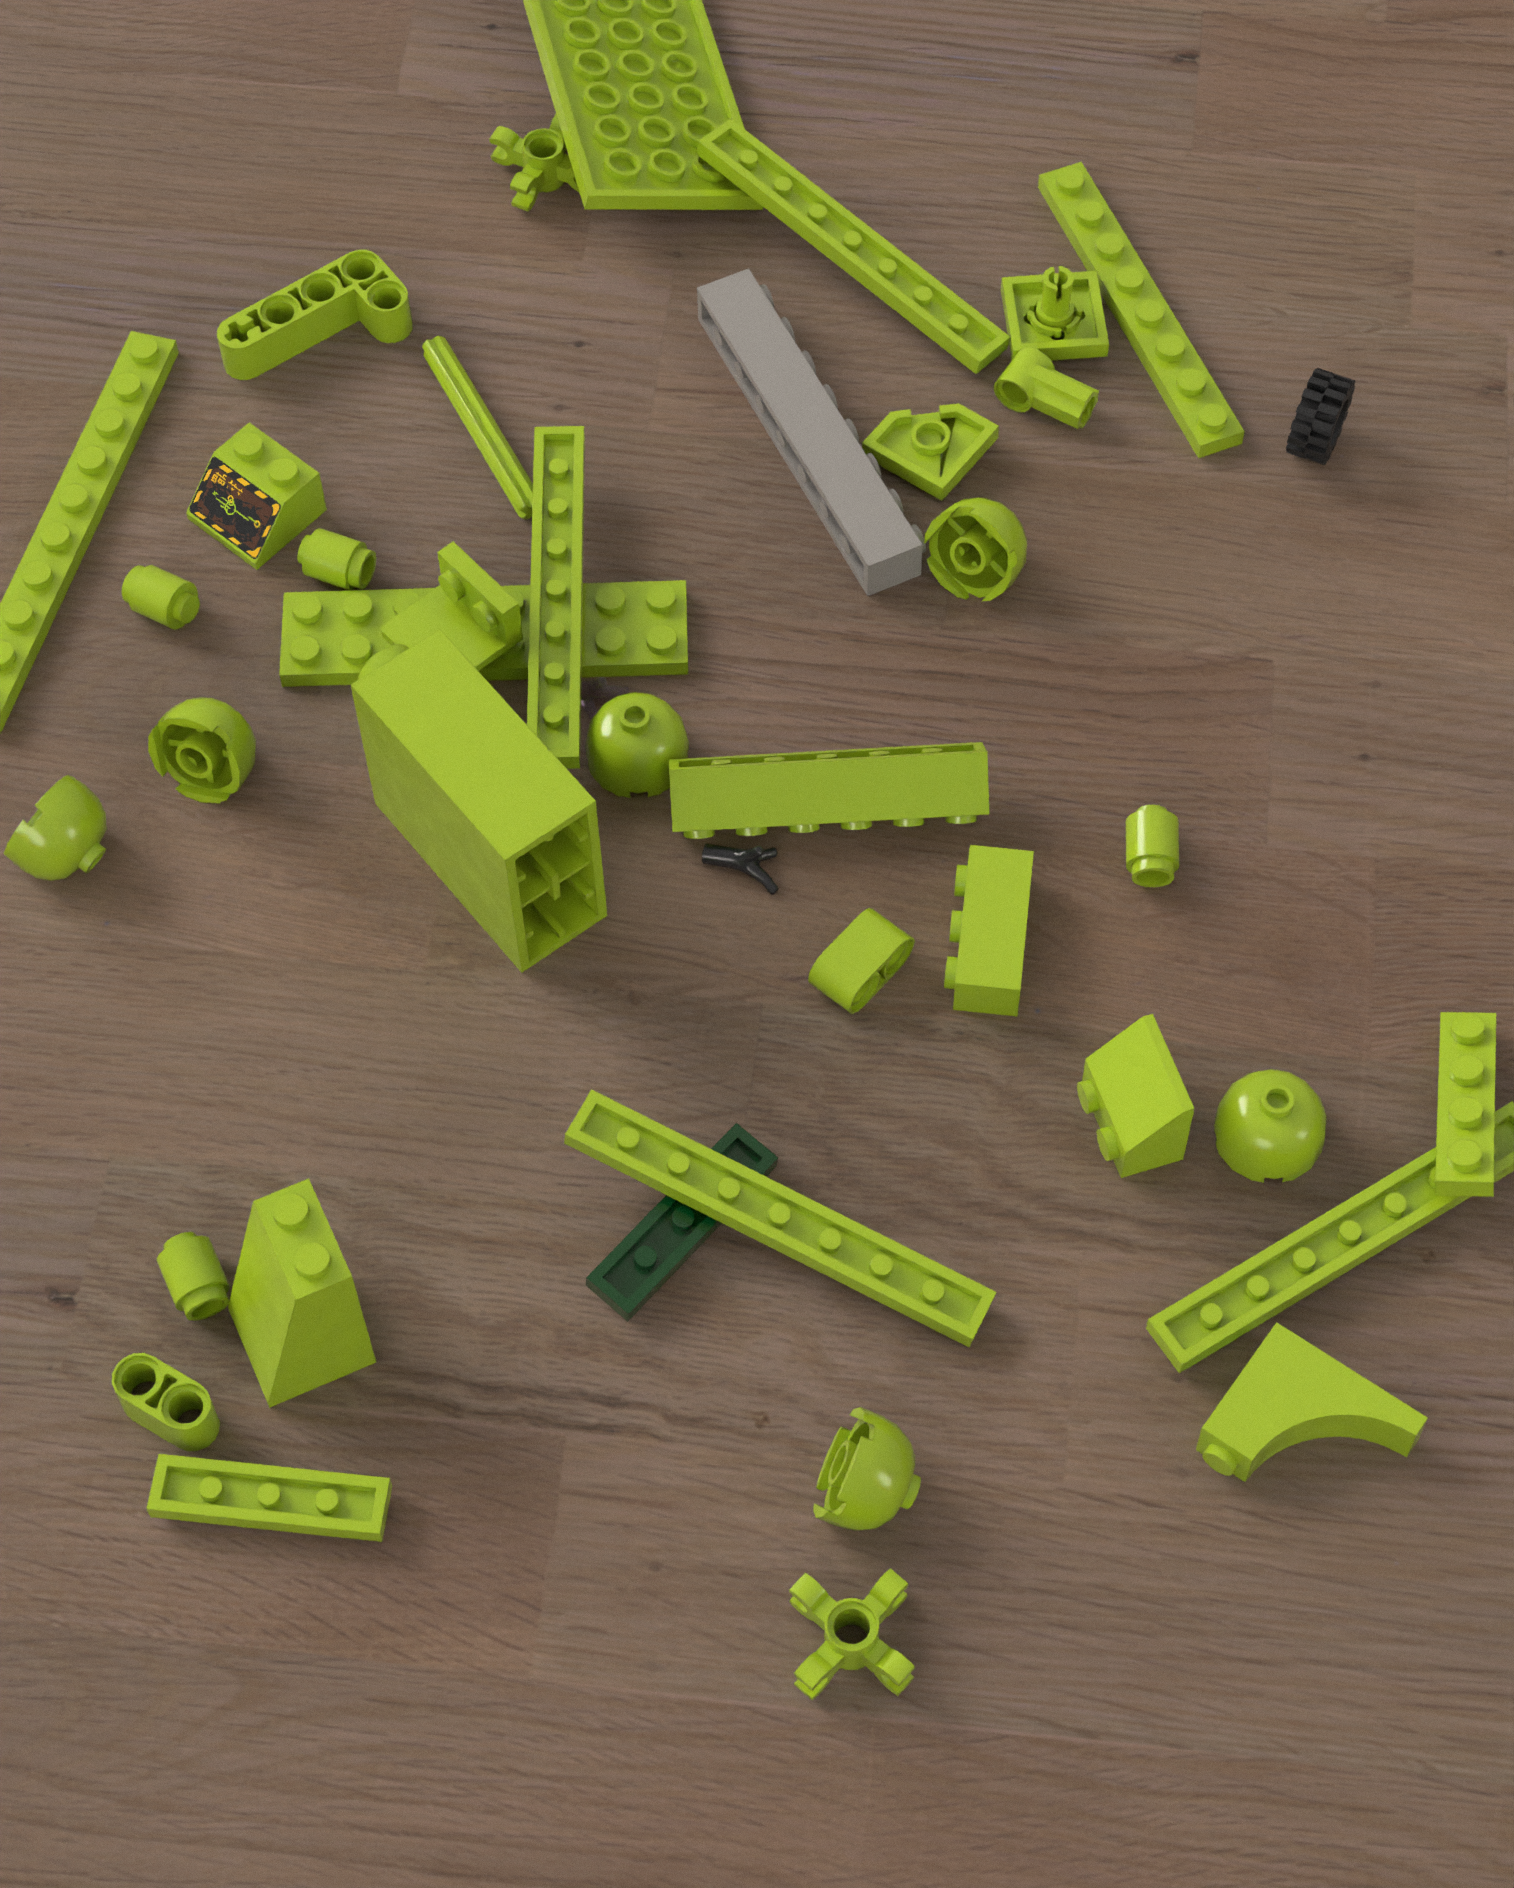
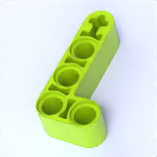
[217,250,413,380]

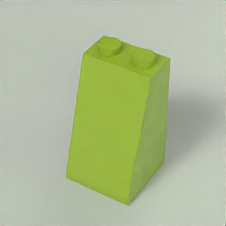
[228,1178,376,1408]

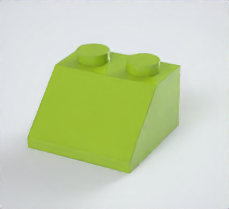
[1077,1014,1195,1178]

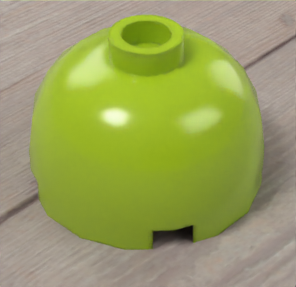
[924,498,1027,602]
[585,692,689,798]
[148,698,256,803]
[4,775,107,881]
[1214,1069,1327,1183]
[813,1407,921,1531]

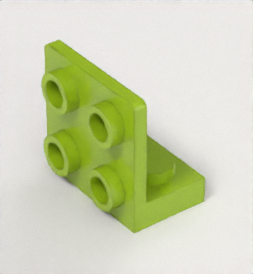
[380,541,523,671]

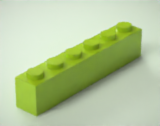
[669,742,989,839]

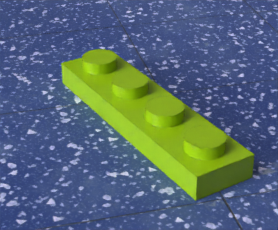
[1435,1012,1496,1197]
[147,1454,392,1542]

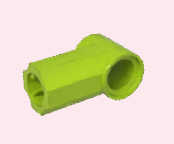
[993,347,1099,429]

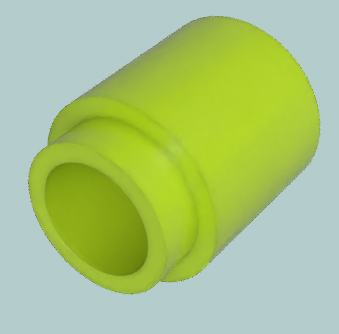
[297,528,376,590]
[121,565,200,630]
[1125,805,1180,887]
[157,1232,230,1321]

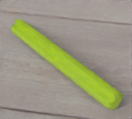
[422,335,533,520]

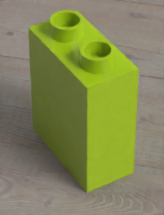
[351,629,607,973]

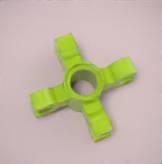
[489,114,579,212]
[789,1568,915,1701]

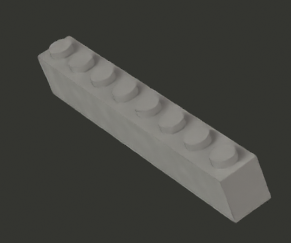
[697,268,926,596]

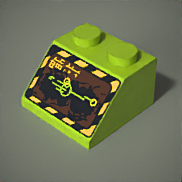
[186,422,327,570]

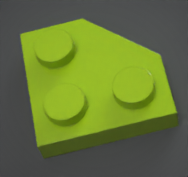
[862,403,999,501]

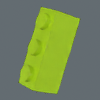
[944,845,1034,1017]

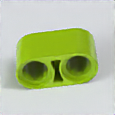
[808,908,915,1014]
[112,1353,220,1451]

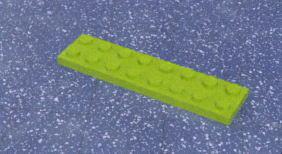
[279,580,688,687]

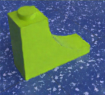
[1196,1322,1428,1482]

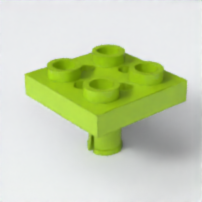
[1001,266,1109,361]

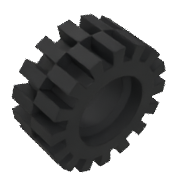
[1286,368,1356,465]

